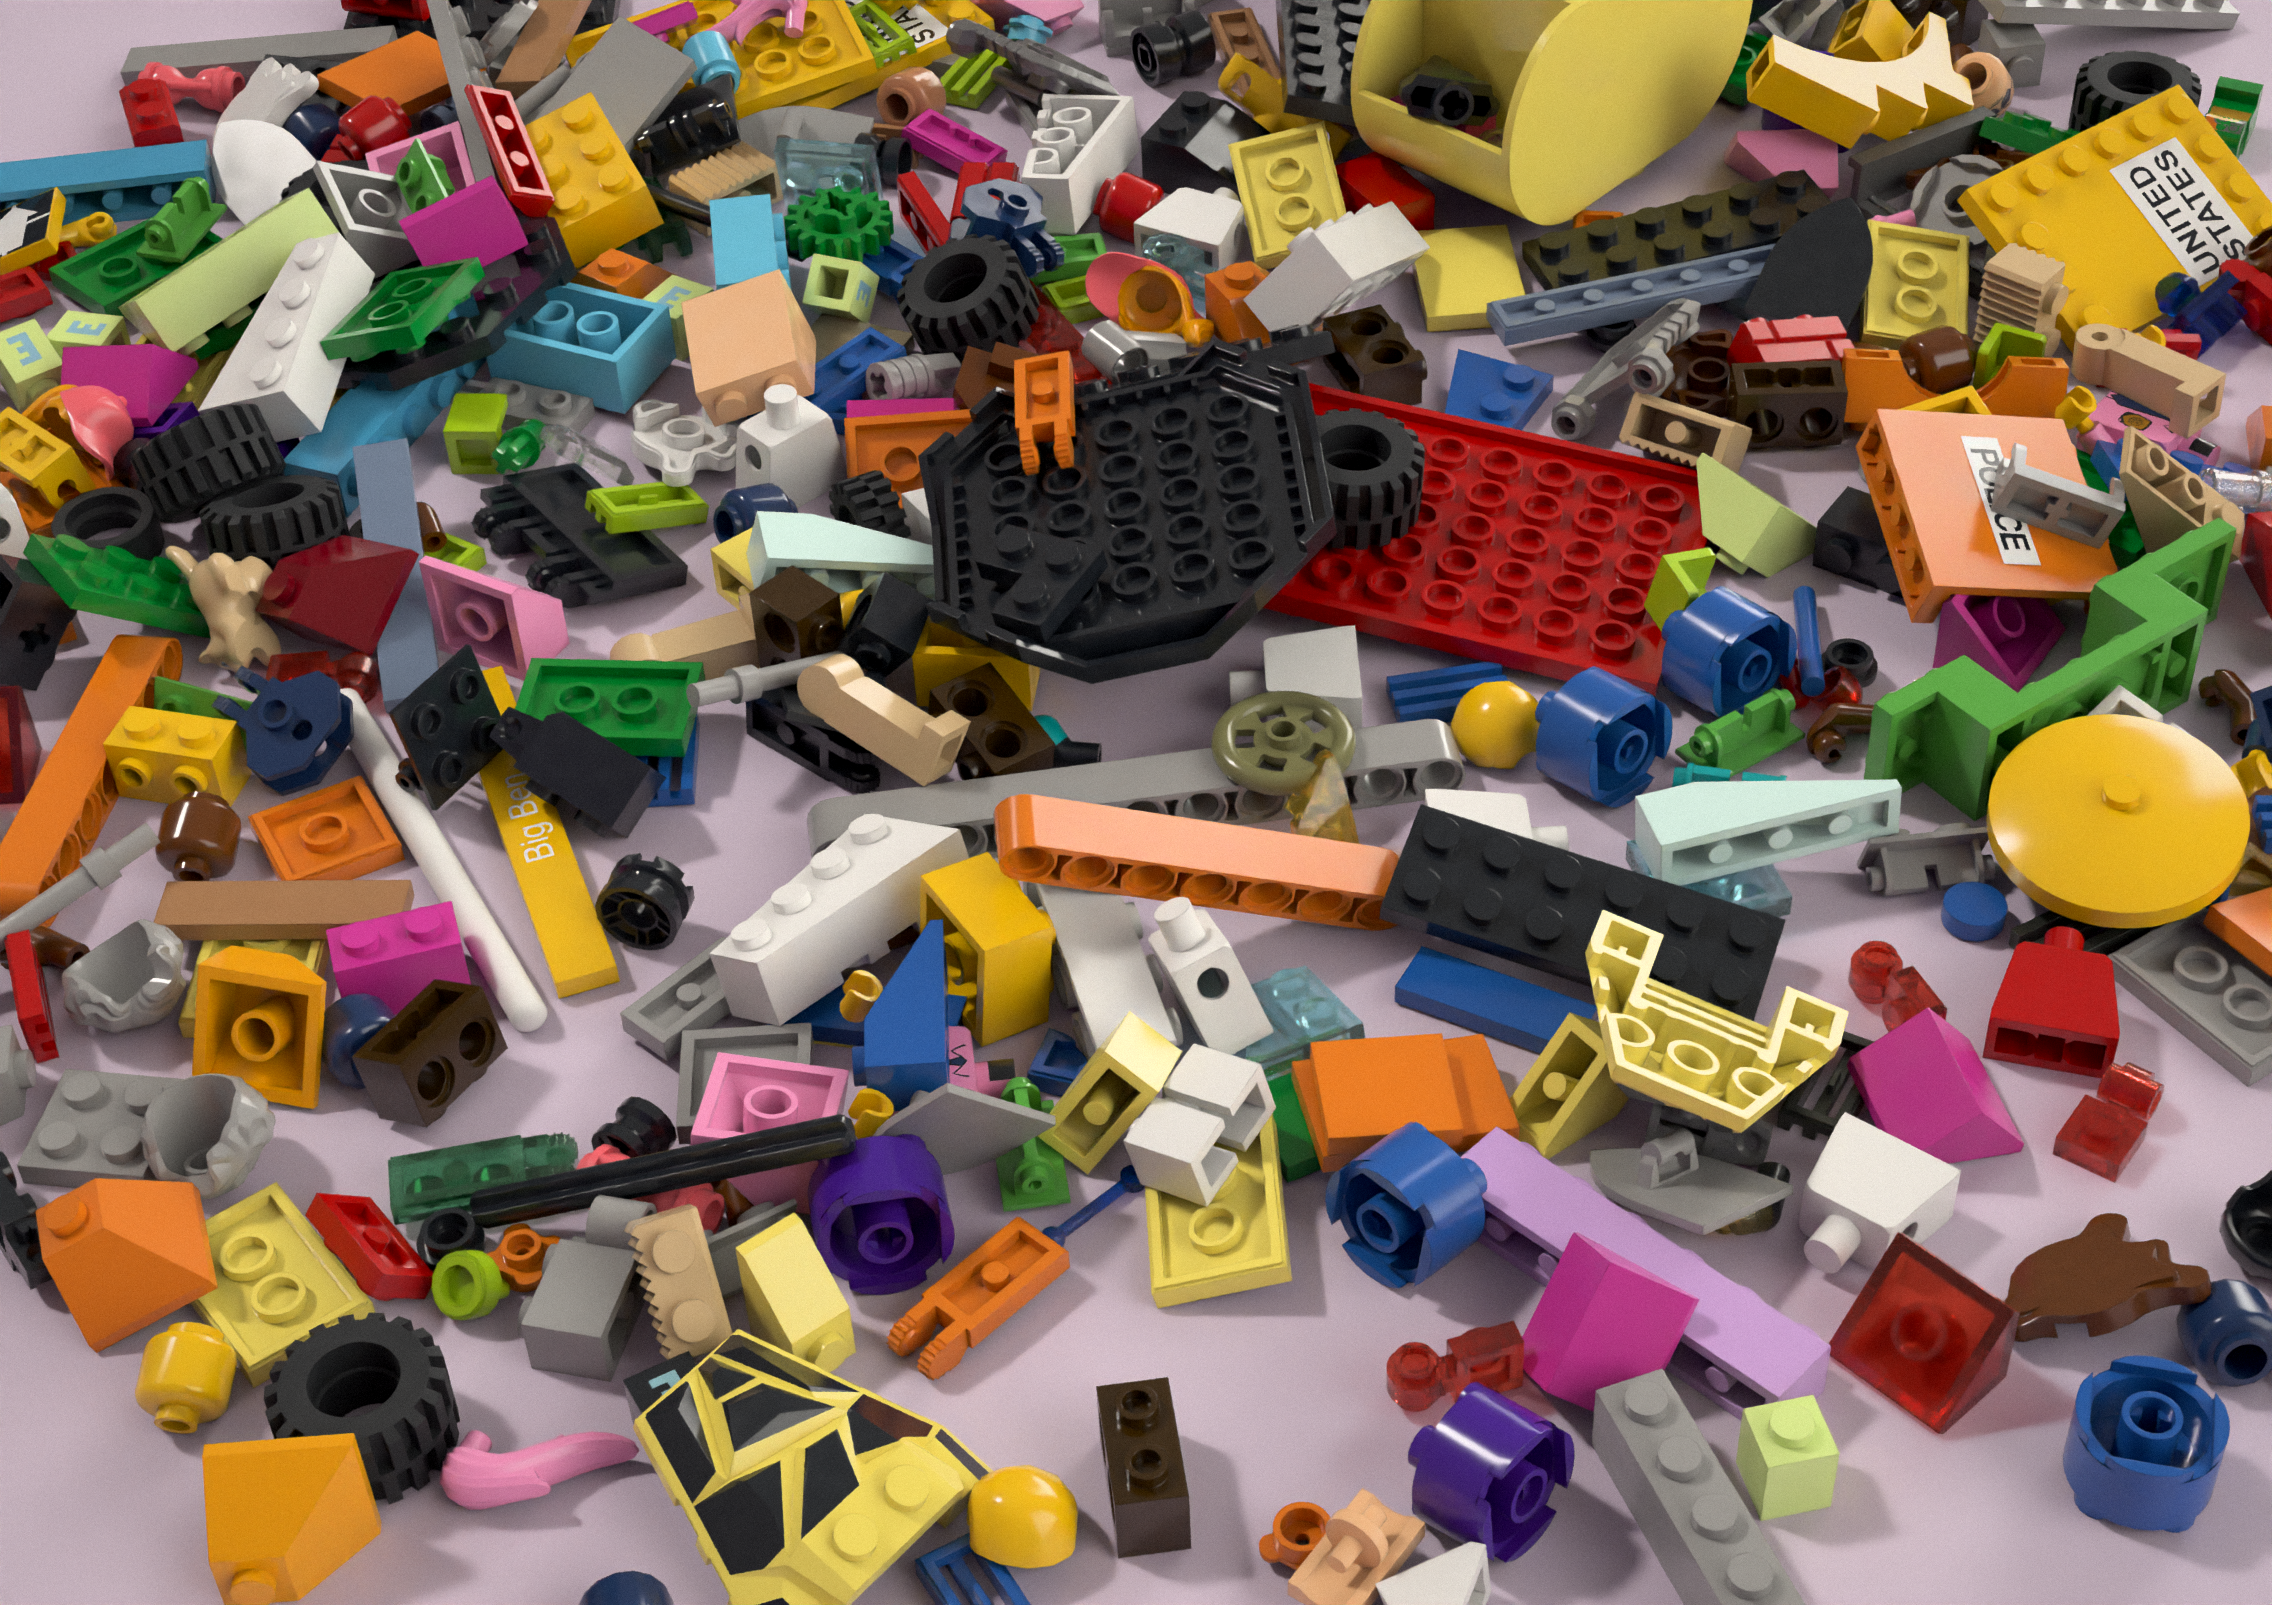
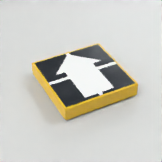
[0,187,67,276]

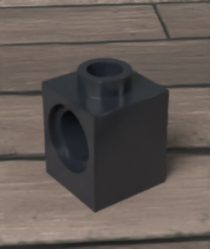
[837,572,933,678]

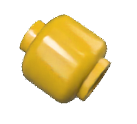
[135,1322,237,1434]

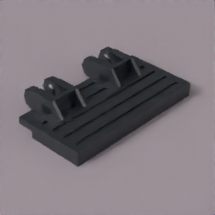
[471,462,688,609]

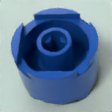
[1661,586,1797,718]
[1535,666,1673,808]
[1325,1122,1487,1288]
[2063,1355,2230,1533]

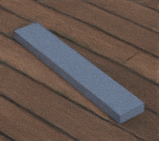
[1486,244,1775,346]
[352,438,439,714]

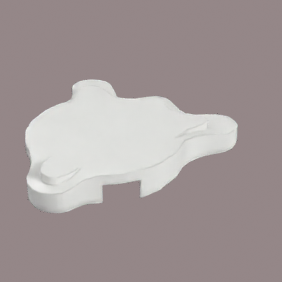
[211,57,319,159]
[631,399,740,487]

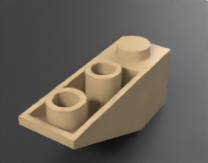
[2119,426,2245,564]

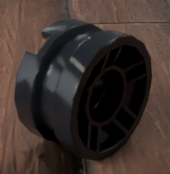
[595,853,695,951]

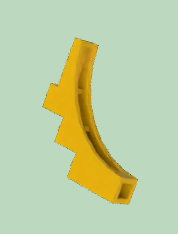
[1746,12,1974,149]

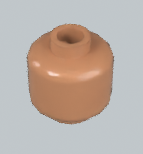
[876,67,947,126]

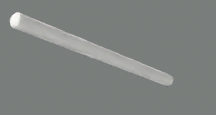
[340,688,547,1032]

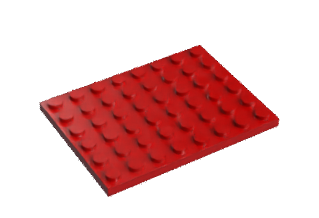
[1263,383,1709,697]

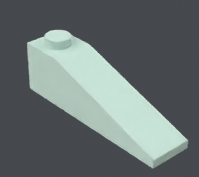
[746,511,935,601]
[1635,779,1902,886]

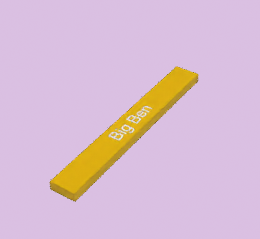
[477,665,620,999]

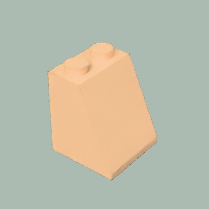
[681,269,816,427]

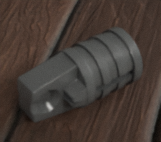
[1645,1103,1773,1167]

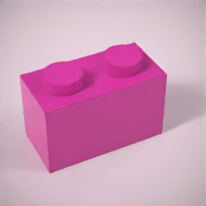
[326,901,471,1015]

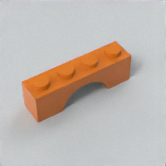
[1842,348,2069,432]

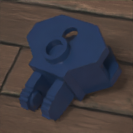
[947,178,1065,279]
[211,665,354,796]

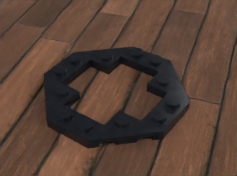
[337,216,577,391]

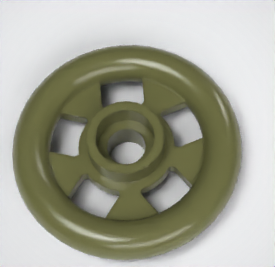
[1211,691,1356,796]

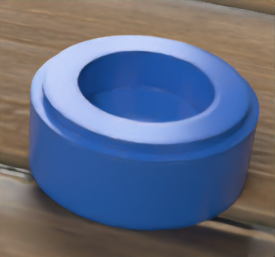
[1941,882,2008,942]

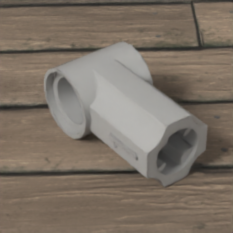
[1081,320,1187,383]

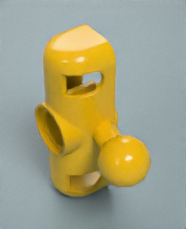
[1218,52,1353,161]

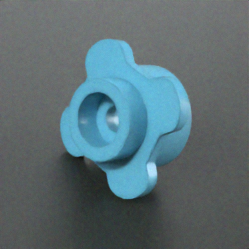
[1003,15,1053,44]

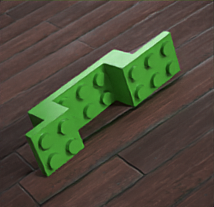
[1864,517,2237,821]

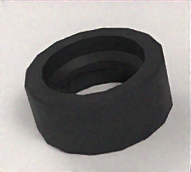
[51,487,165,561]

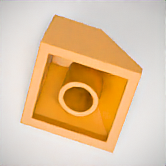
[192,945,326,1109]
[202,1433,382,1605]

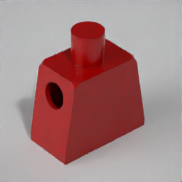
[1982,926,2120,1080]

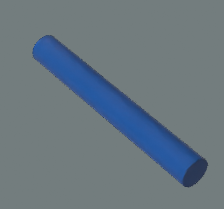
[1793,586,1825,697]

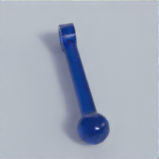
[1041,1165,1145,1247]

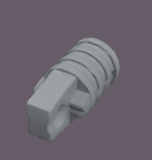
[865,353,961,400]

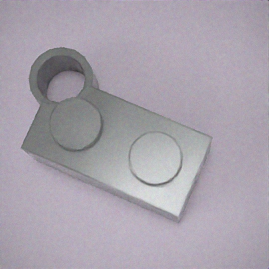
[517,1195,657,1382]

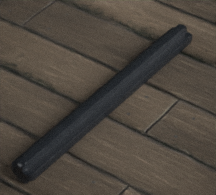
[470,1114,856,1229]

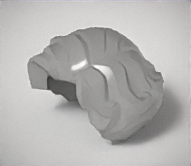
[62,919,186,1033]
[139,1073,276,1199]

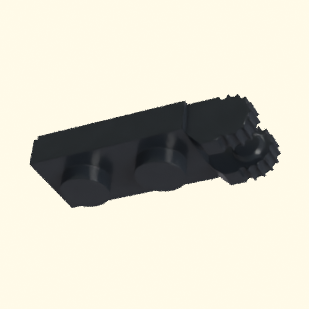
[746,688,880,794]

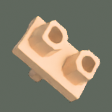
[1288,1488,1425,1605]

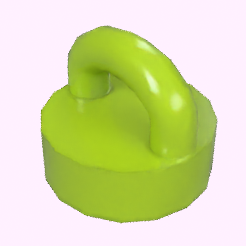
[431,1250,511,1321]

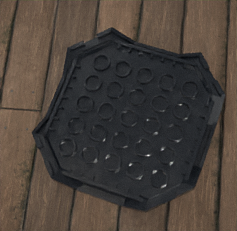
[918,338,1338,684]

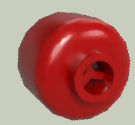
[338,95,412,161]
[1093,172,1164,244]

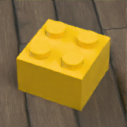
[920,852,1056,1047]

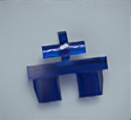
[2155,270,2248,360]

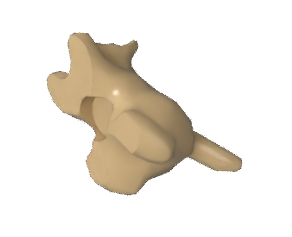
[165,545,281,673]

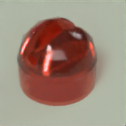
[1810,665,1863,712]

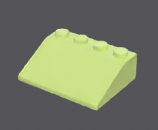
[118,188,339,356]

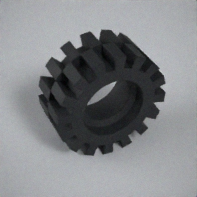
[829,470,911,539]

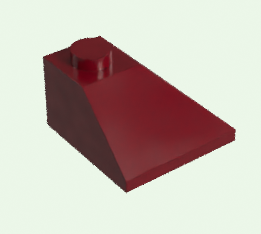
[255,535,419,656]

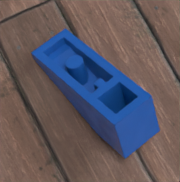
[852,919,950,1112]

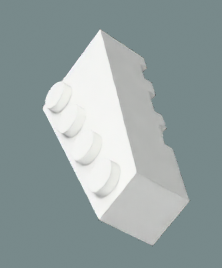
[1021,94,1140,237]
[1243,201,1430,331]
[198,232,375,442]
[709,814,969,1026]
[1023,881,1183,1068]

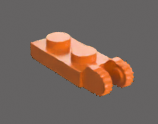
[1014,350,1075,475]
[886,1216,1070,1381]

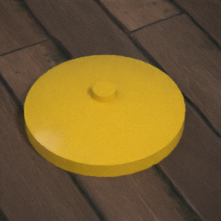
[1986,714,2250,928]

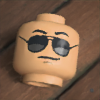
[1952,52,2014,117]

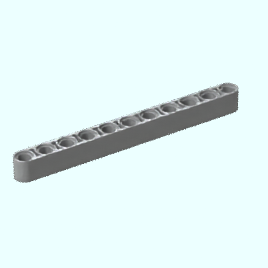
[807,719,1466,859]

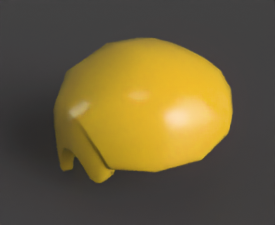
[1451,681,1540,769]
[966,1465,1078,1569]

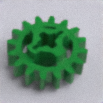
[784,185,894,262]

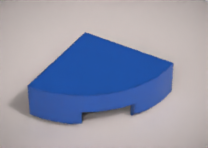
[1027,1028,1088,1097]

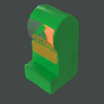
[2205,76,2264,159]

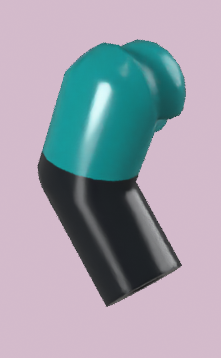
[1034,714,1102,769]

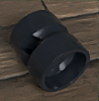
[1130,10,1216,87]

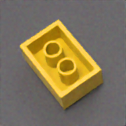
[525,92,664,269]

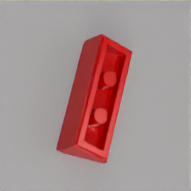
[464,84,555,217]

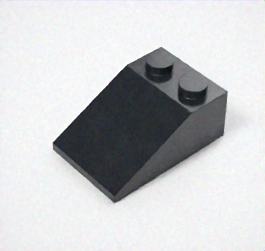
[1141,91,1272,203]

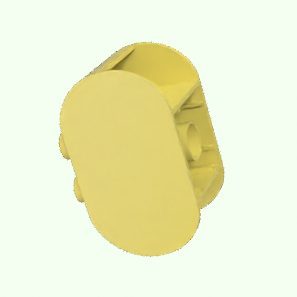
[1350,0,1753,226]

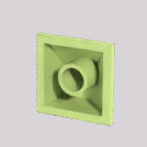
[1696,452,1817,578]

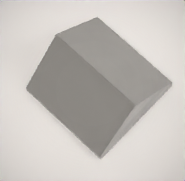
[313,161,419,279]

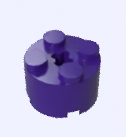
[808,1134,955,1295]
[1408,1382,1575,1563]

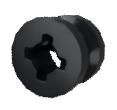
[591,1096,677,1158]

